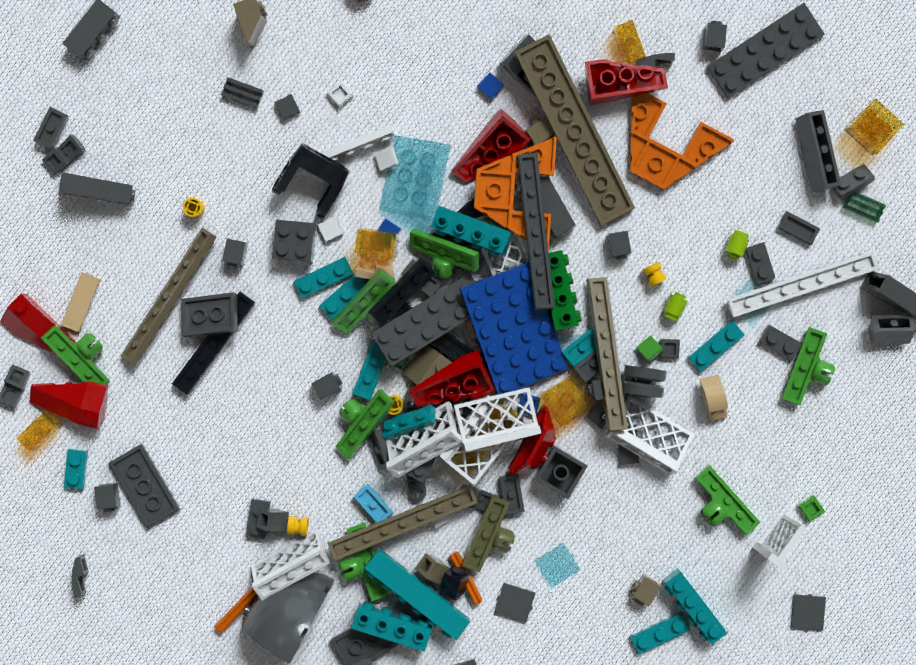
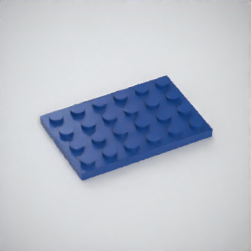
[459,261,568,395]

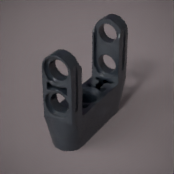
[272,143,350,219]

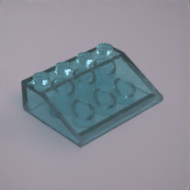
[379,135,451,222]

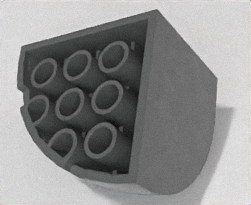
[242,572,334,664]

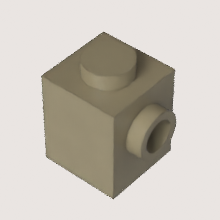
[525,117,555,145]
[415,553,450,585]
[631,574,661,606]

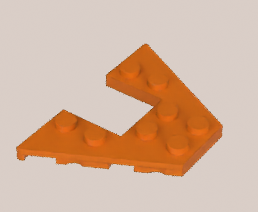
[630,93,734,190]
[474,136,557,252]

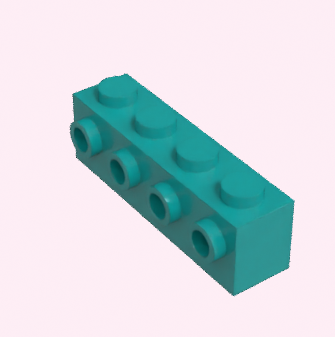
[431,206,513,257]
[663,568,727,645]
[351,602,432,652]

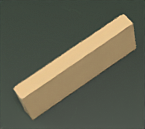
[61,272,101,332]

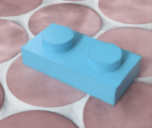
[353,483,393,522]

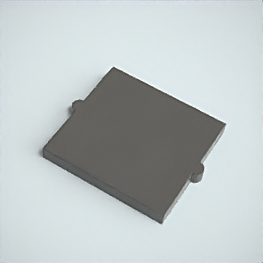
[494,583,536,623]
[791,593,826,631]

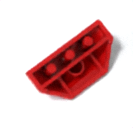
[507,404,556,475]

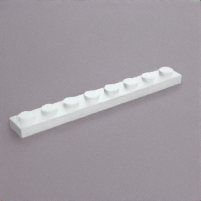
[726,251,879,317]

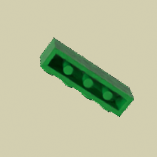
[549,250,582,331]

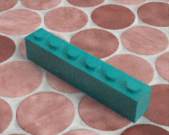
[364,548,470,640]

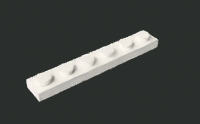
[283,125,394,178]

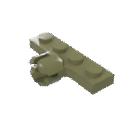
[461,495,515,572]

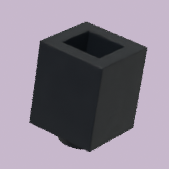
[439,565,470,600]

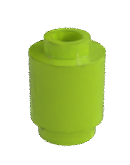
[725,230,749,260]
[663,292,688,321]

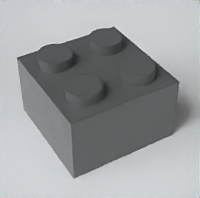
[272,219,317,262]
[534,444,588,499]

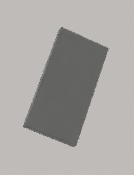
[108,443,181,529]

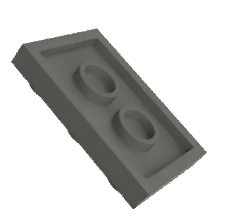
[181,292,238,338]

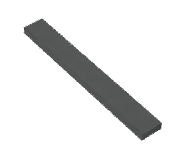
[517,153,555,310]

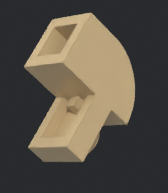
[355,258,395,288]
[700,375,728,422]

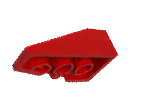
[585,59,668,105]
[451,109,531,183]
[0,294,76,356]
[409,350,495,407]
[29,381,108,429]

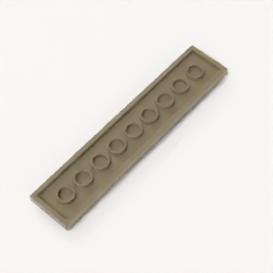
[514,34,635,226]

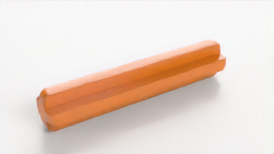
[449,551,482,605]
[214,587,258,633]

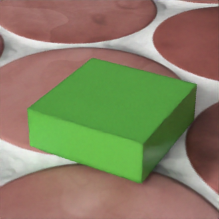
[636,335,664,363]
[797,495,825,522]

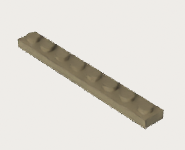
[121,227,217,366]
[586,277,628,432]
[327,484,478,561]

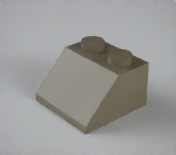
[233,0,268,48]
[403,345,452,385]

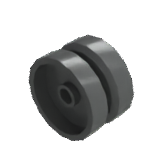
[622,365,667,398]

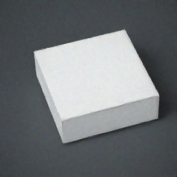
[327,81,354,108]
[375,146,399,171]
[318,216,343,242]

